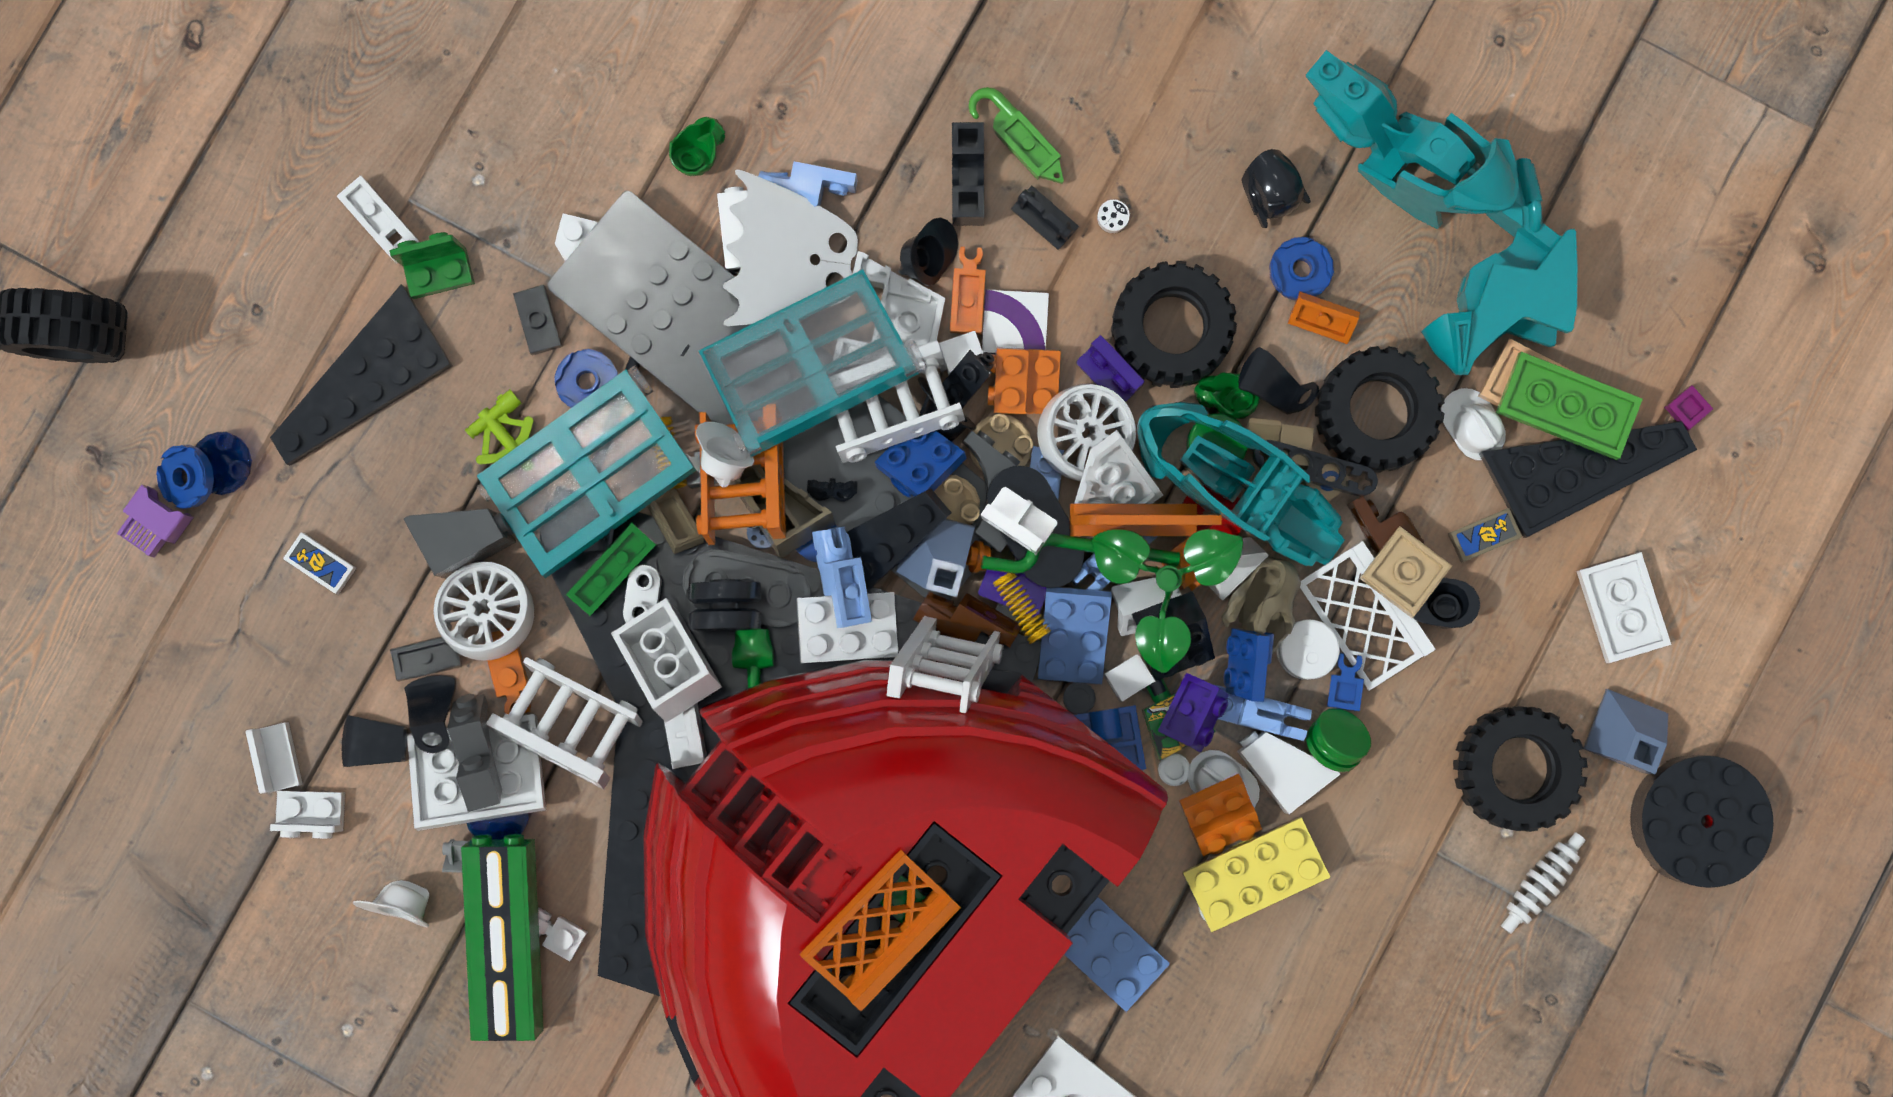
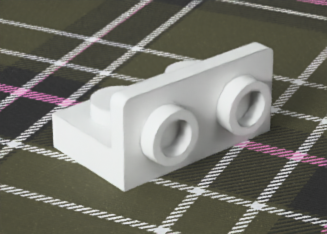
[270,790,345,839]

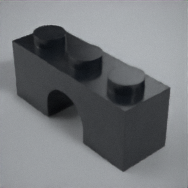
[952,122,984,226]

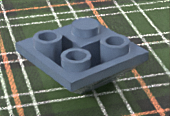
[896,519,975,597]
[1583,689,1668,774]

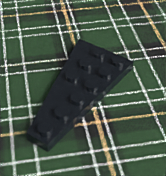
[270,284,453,466]
[1479,421,1697,538]

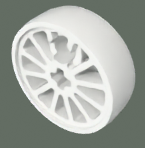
[1037,384,1136,481]
[434,562,534,661]

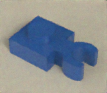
[1327,653,1364,711]

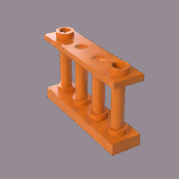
[695,405,786,545]

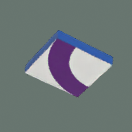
[982,290,1049,354]

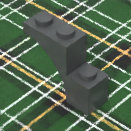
[962,430,1020,552]
[447,694,502,812]

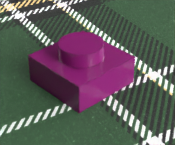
[1664,385,1713,431]

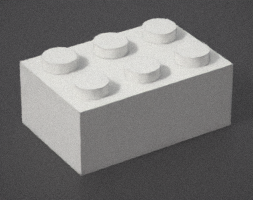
[611,598,722,723]

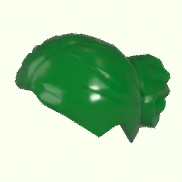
[669,117,725,177]
[1194,372,1260,419]

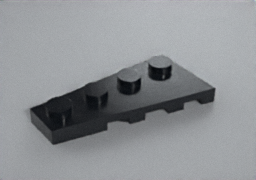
[835,488,952,591]

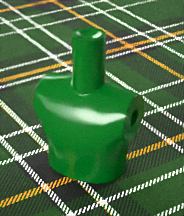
[732,629,774,688]

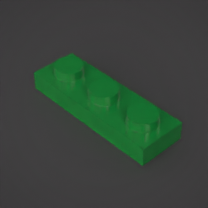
[566,523,656,616]

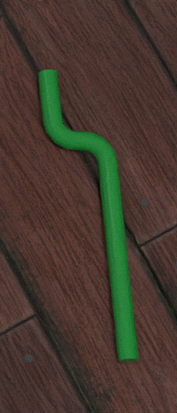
[981,533,1180,574]

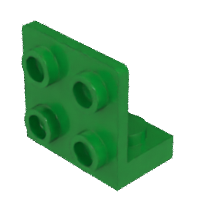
[389,232,475,299]

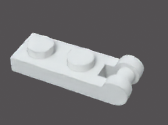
[337,175,420,264]

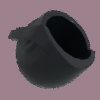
[1241,149,1311,228]

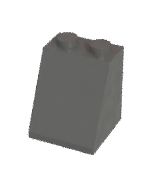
[404,509,516,579]

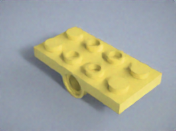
[1183,817,1330,933]

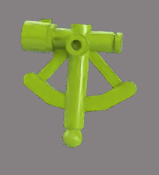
[465,389,534,472]

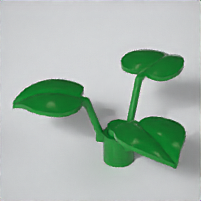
[1092,529,1243,673]

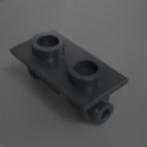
[1011,185,1079,250]
[942,350,994,409]

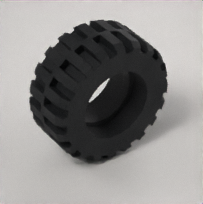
[1111,261,1237,388]
[0,288,128,363]
[1315,346,1445,473]
[1453,706,1588,832]

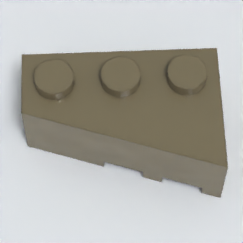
[730,465,835,559]

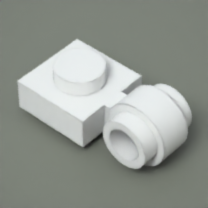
[538,907,588,962]

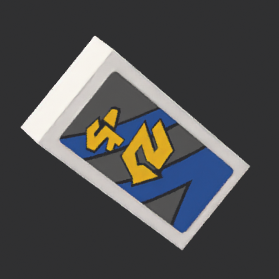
[283,532,356,595]

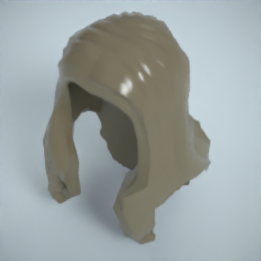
[1221,557,1301,654]

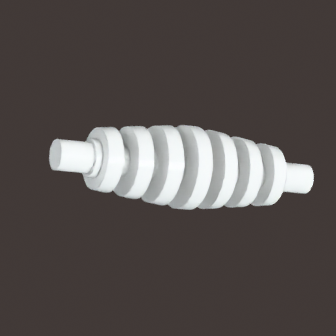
[1501,832,1586,934]

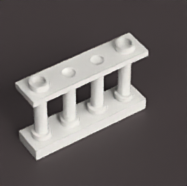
[829,340,965,463]
[886,616,1003,713]
[486,657,643,789]

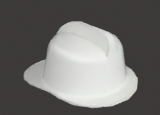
[1441,388,1506,460]
[696,422,754,487]
[1188,750,1260,808]
[353,880,429,927]

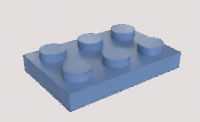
[1038,587,1112,684]
[1064,896,1170,1012]

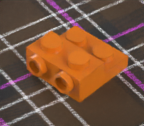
[987,347,1061,414]
[1179,773,1262,856]

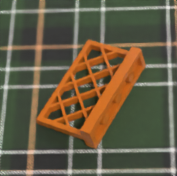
[1070,504,1222,536]
[800,850,961,1011]

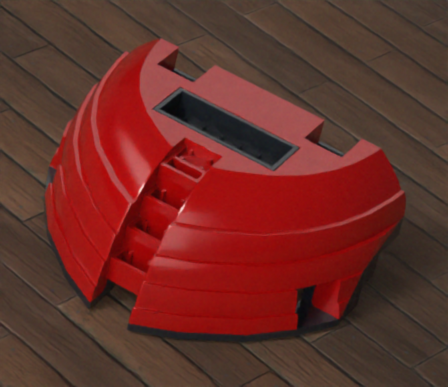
[643,660,1168,1097]

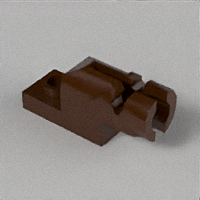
[1347,496,1424,556]
[913,591,1022,648]

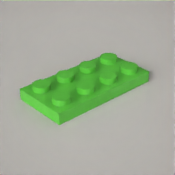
[1496,352,1643,460]

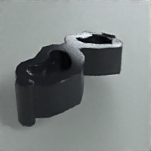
[807,478,858,502]

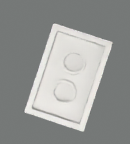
[1576,552,1671,663]
[796,592,898,664]

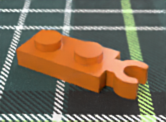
[950,246,986,335]
[487,627,531,714]

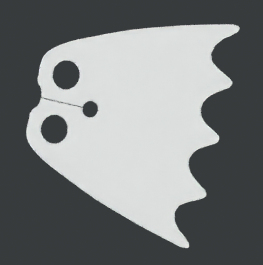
[723,170,858,326]

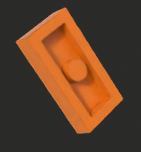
[1287,291,1360,344]

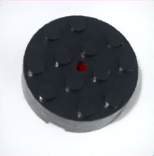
[1630,755,1774,888]

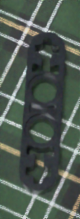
[1252,440,1378,497]

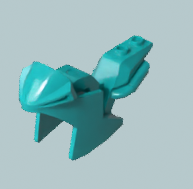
[1306,50,1519,229]
[1421,158,1578,376]
[1137,402,1345,566]

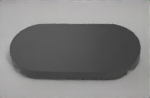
[683,550,811,627]

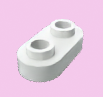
[623,565,662,623]

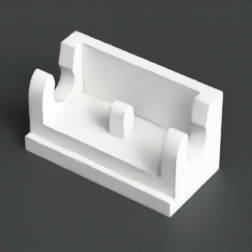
[664,703,707,769]

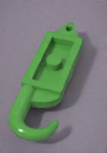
[968,87,1064,184]

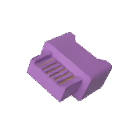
[117,485,194,557]

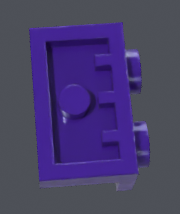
[1076,335,1145,402]
[1158,673,1229,753]

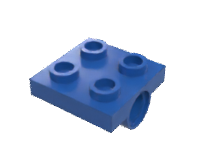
[875,431,967,498]
[1223,628,1274,702]
[1074,705,1146,770]

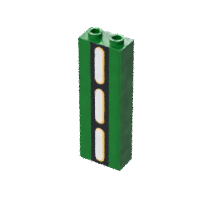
[461,834,544,1041]

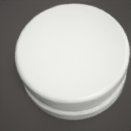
[1277,619,1340,680]

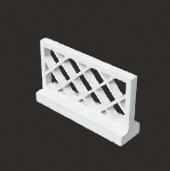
[1300,541,1436,691]

